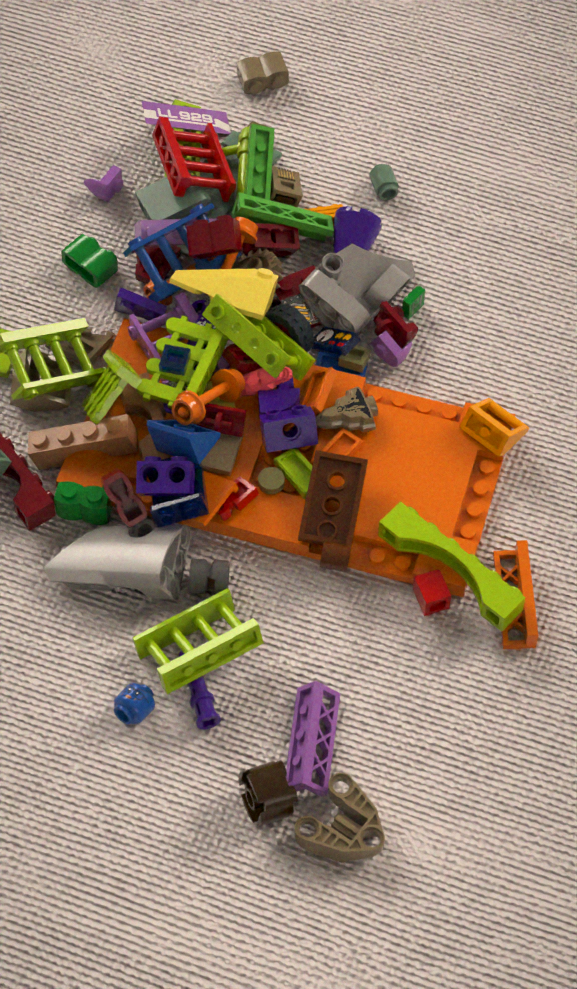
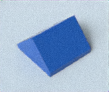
[146,420,221,464]

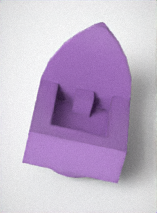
[84,165,123,202]
[370,331,412,367]

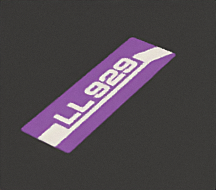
[142,101,231,134]

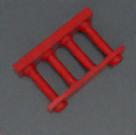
[152,116,236,202]

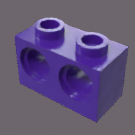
[136,456,195,496]

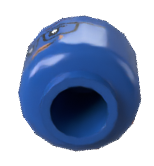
[114,683,155,724]

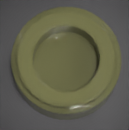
[258,467,285,494]

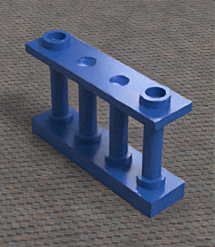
[123,203,242,303]

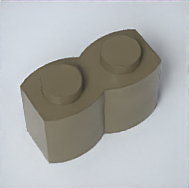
[236,52,289,94]

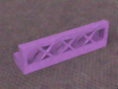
[286,681,340,797]

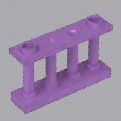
[127,292,230,386]

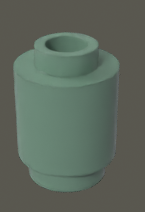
[369,164,399,200]

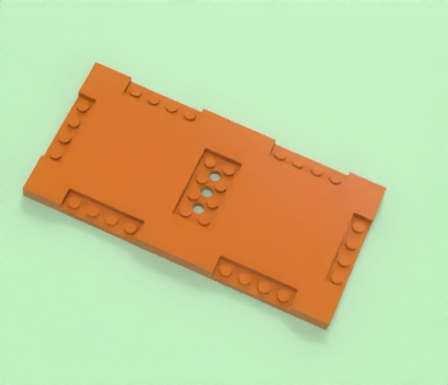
[56,318,515,598]

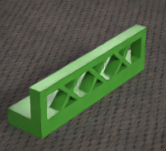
[244,124,275,200]
[231,192,334,241]

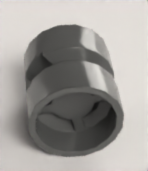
[189,559,230,595]

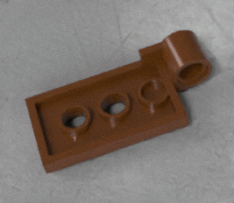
[298,450,368,572]

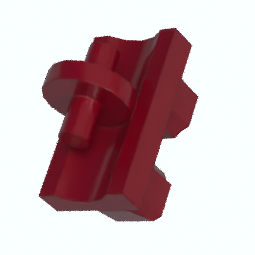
[373,301,418,349]
[196,403,246,437]

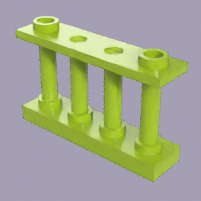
[202,294,316,380]
[0,318,107,400]
[132,588,264,694]

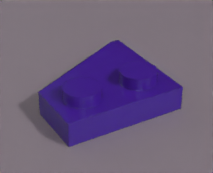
[114,287,167,321]

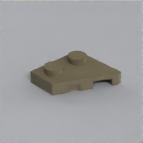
[45,329,115,366]

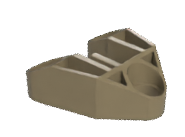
[294,773,385,863]

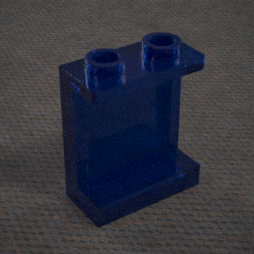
[147,457,209,527]

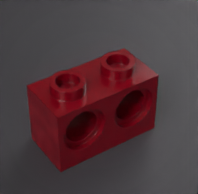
[242,223,300,258]

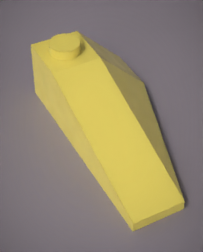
[169,268,279,320]

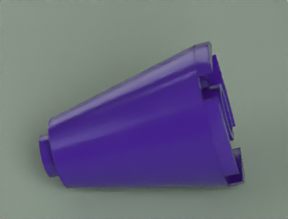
[332,206,382,271]

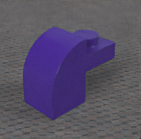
[258,377,300,415]

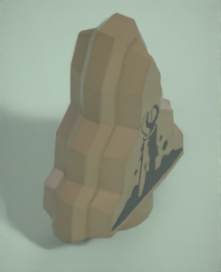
[315,386,378,432]

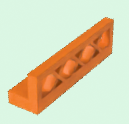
[493,540,539,649]

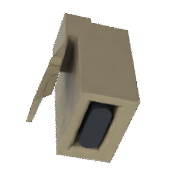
[270,166,303,207]

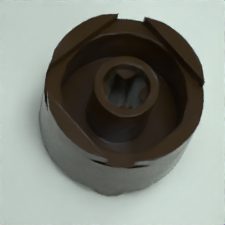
[239,760,298,827]

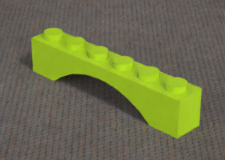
[378,501,526,632]

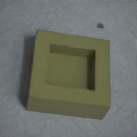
[338,342,371,373]

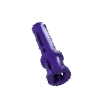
[178,651,221,730]

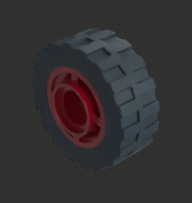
[265,304,314,352]

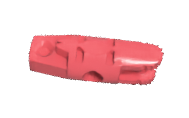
[239,367,293,398]

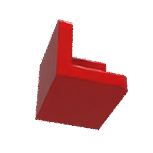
[413,569,451,616]

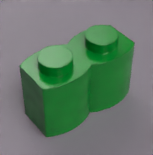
[61,234,118,288]
[54,481,112,525]

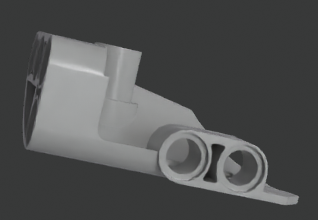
[299,243,415,344]
[43,519,190,600]

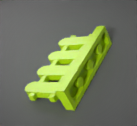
[137,315,229,409]
[81,349,142,425]

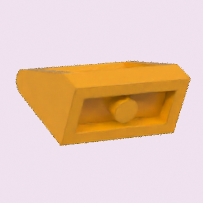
[460,398,529,457]

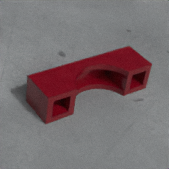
[0,433,56,531]

